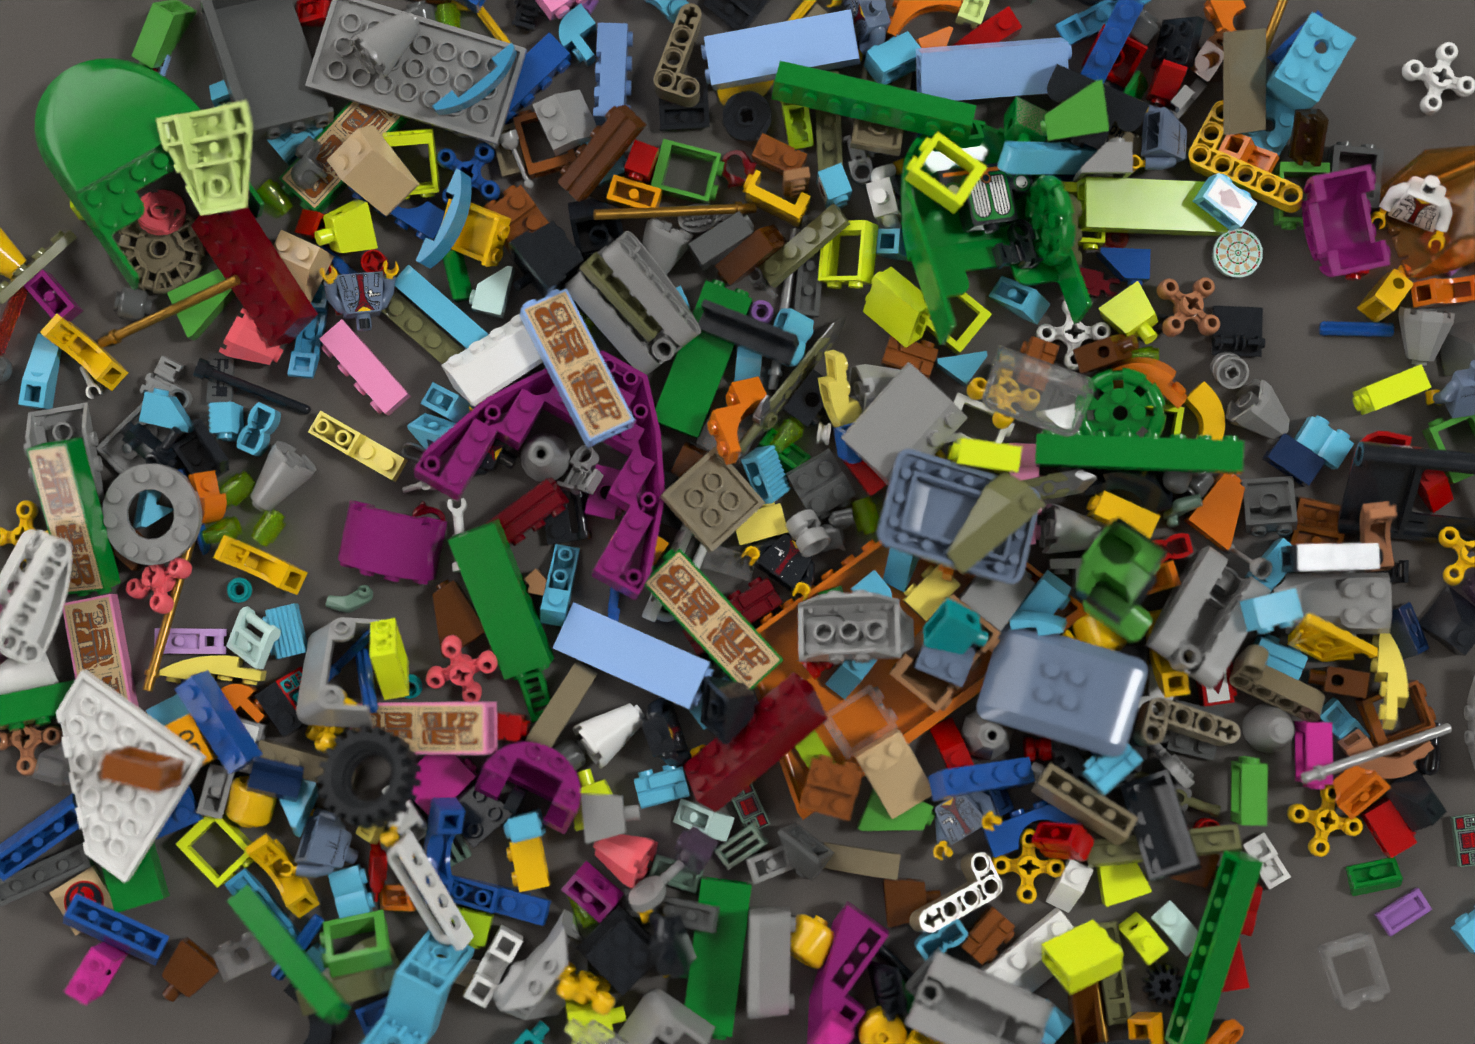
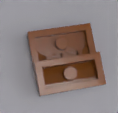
[1289,496,1345,545]

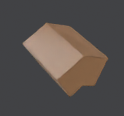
[524,569,547,596]

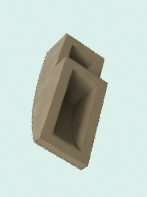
[824,842,901,880]

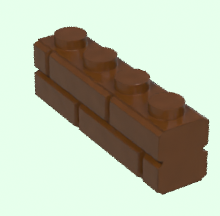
[558,105,647,201]

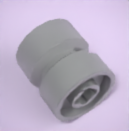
[1210,351,1249,389]
[785,509,831,557]

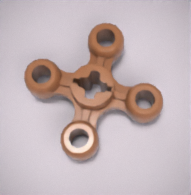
[1156,277,1220,337]
[0,723,63,776]

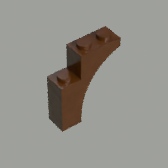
[1068,982,1103,1044]

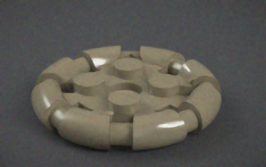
[116,206,206,294]

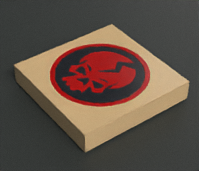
[50,865,114,936]

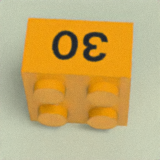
[165,714,219,768]

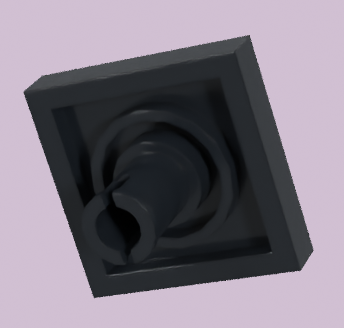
[1151,16,1205,69]

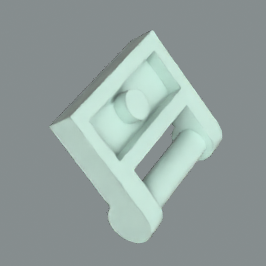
[226,606,281,669]

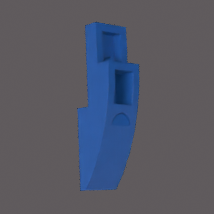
[451,875,551,926]

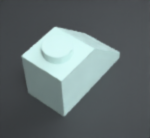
[469,266,515,318]
[673,798,734,842]
[1151,900,1198,957]

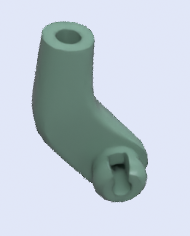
[1163,494,1203,527]
[326,585,373,613]

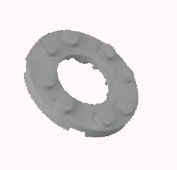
[102,464,203,565]

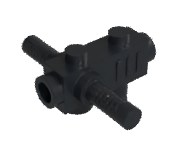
[121,422,181,468]

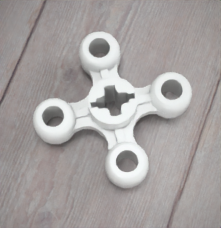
[1402,42,1475,115]
[1035,299,1111,371]

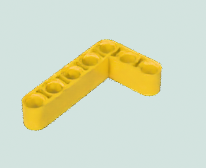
[1188,100,1303,213]

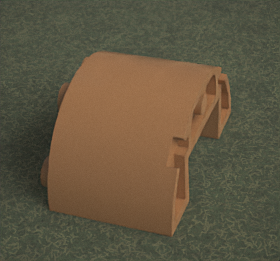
[889,594,1001,712]

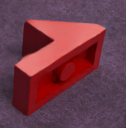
[296,0,332,27]

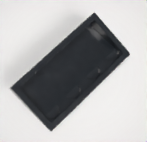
[1120,769,1202,881]

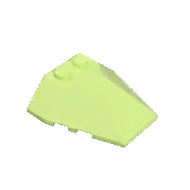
[156,101,253,216]

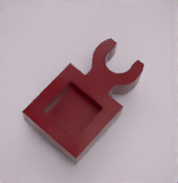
[1079,267,1120,298]

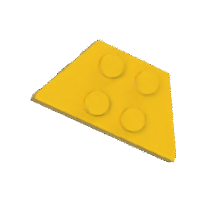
[1288,613,1378,662]

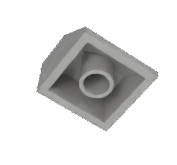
[532,89,597,156]
[1073,138,1133,182]

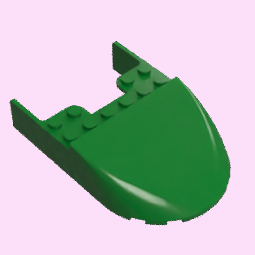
[35,58,265,290]
[901,120,1092,345]

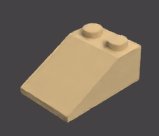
[327,125,419,216]
[273,230,334,303]
[853,728,932,819]

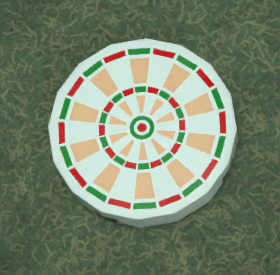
[1212,229,1263,279]

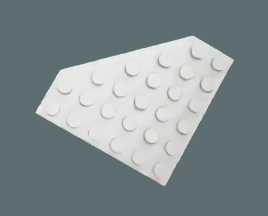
[56,670,206,883]

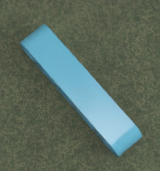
[997,141,1098,174]
[395,265,489,349]

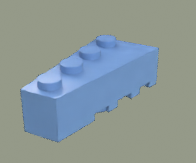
[593,23,633,126]

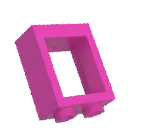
[1294,721,1333,789]
[64,942,128,1005]

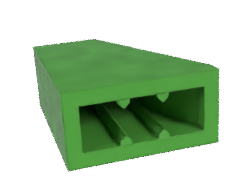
[132,0,197,69]
[1040,80,1109,140]
[167,269,236,341]
[857,788,935,831]

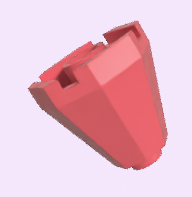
[219,308,284,365]
[593,834,658,888]

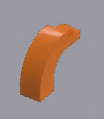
[1411,275,1475,308]
[1108,357,1188,409]

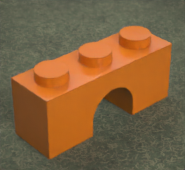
[1204,0,1246,43]

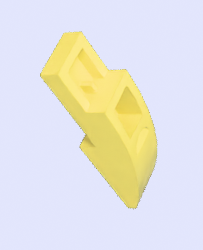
[818,350,862,428]
[308,411,408,482]
[1370,633,1408,730]
[159,655,267,685]

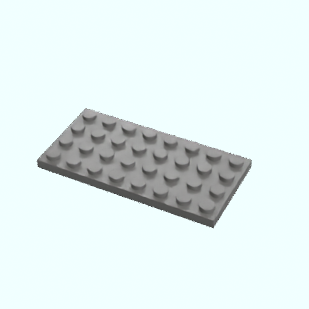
[305,0,527,145]

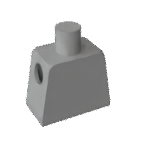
[581,793,640,843]

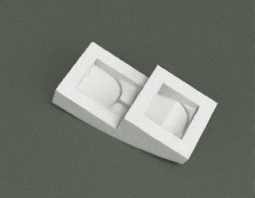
[1242,832,1291,891]

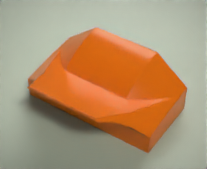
[1333,765,1391,820]

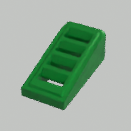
[518,669,552,723]

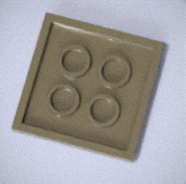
[660,446,765,553]

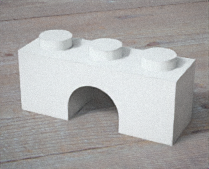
[463,924,523,1009]

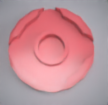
[137,190,186,235]

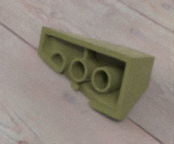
[946,471,1045,574]
[295,935,400,1016]

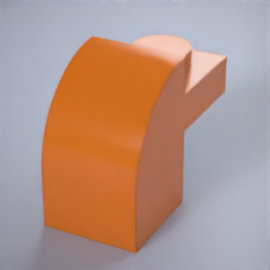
[1218,133,1279,175]
[188,470,227,525]
[221,683,268,723]

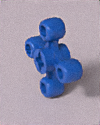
[436,142,500,205]

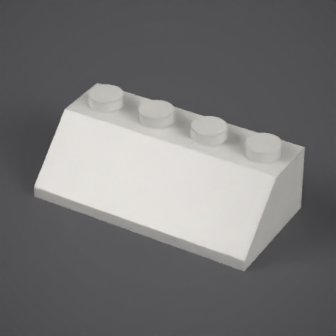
[442,314,543,407]
[980,907,1074,993]

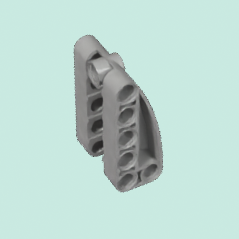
[565,231,701,375]
[1147,546,1271,689]
[905,952,1055,1044]

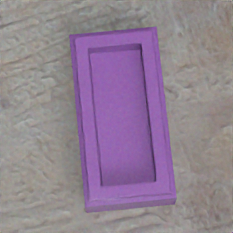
[1374,887,1432,937]

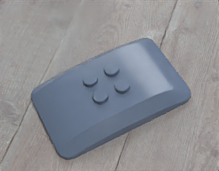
[877,449,1041,584]
[977,623,1148,757]

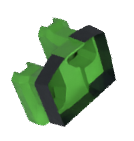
[1076,517,1167,643]

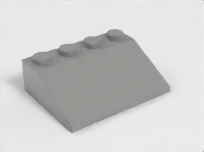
[841,362,968,486]

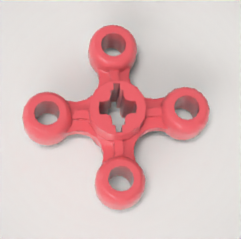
[126,557,192,614]
[426,635,498,702]

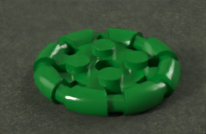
[1025,175,1076,266]
[1075,368,1166,437]

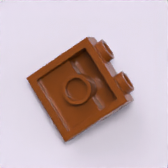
[484,185,549,254]
[799,754,863,821]

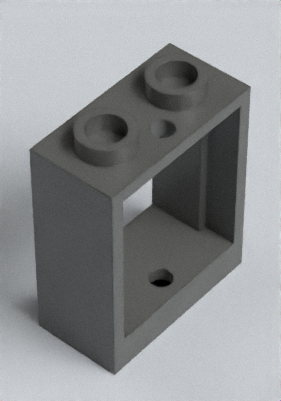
[1327,142,1384,213]
[689,211,754,272]

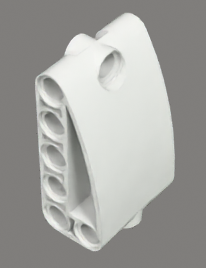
[0,529,72,665]

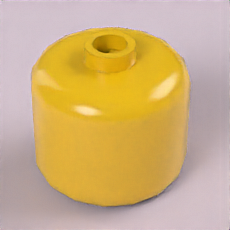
[1072,614,1127,652]
[225,776,277,828]
[790,914,834,969]
[857,1006,907,1044]

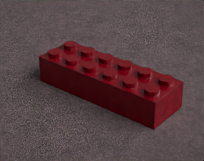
[191,207,318,348]
[683,672,828,813]

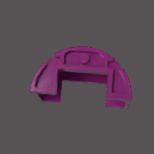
[1302,165,1391,277]
[338,500,448,585]
[474,742,581,835]

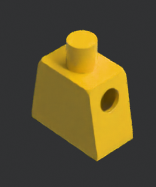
[1357,265,1413,323]

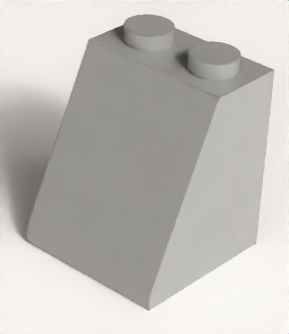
[958,570,1035,631]

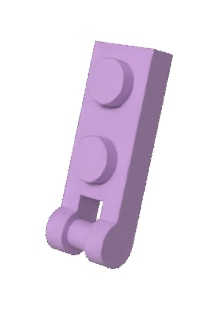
[154,628,227,654]

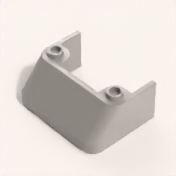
[296,617,379,729]
[747,906,795,1018]
[610,988,715,1044]

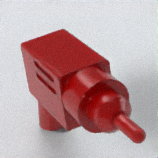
[368,841,388,902]

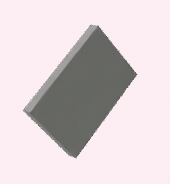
[96,404,185,474]

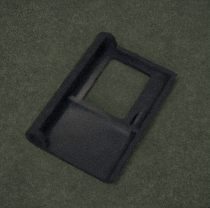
[1337,441,1475,543]

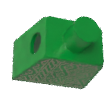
[1004,96,1048,142]

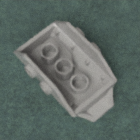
[24,402,105,505]
[1274,570,1392,636]
[798,590,914,664]
[493,909,589,1020]

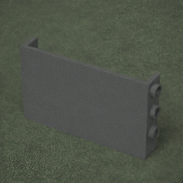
[200,0,334,142]

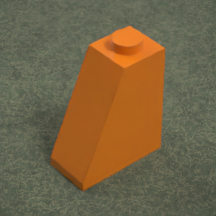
[1184,474,1245,551]

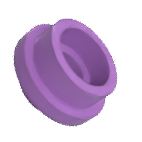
[749,300,774,324]

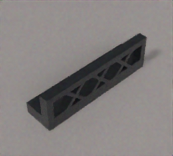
[698,299,799,366]

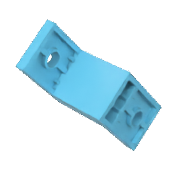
[1240,12,1356,156]
[362,929,475,1044]

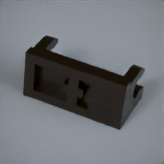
[1288,109,1329,167]

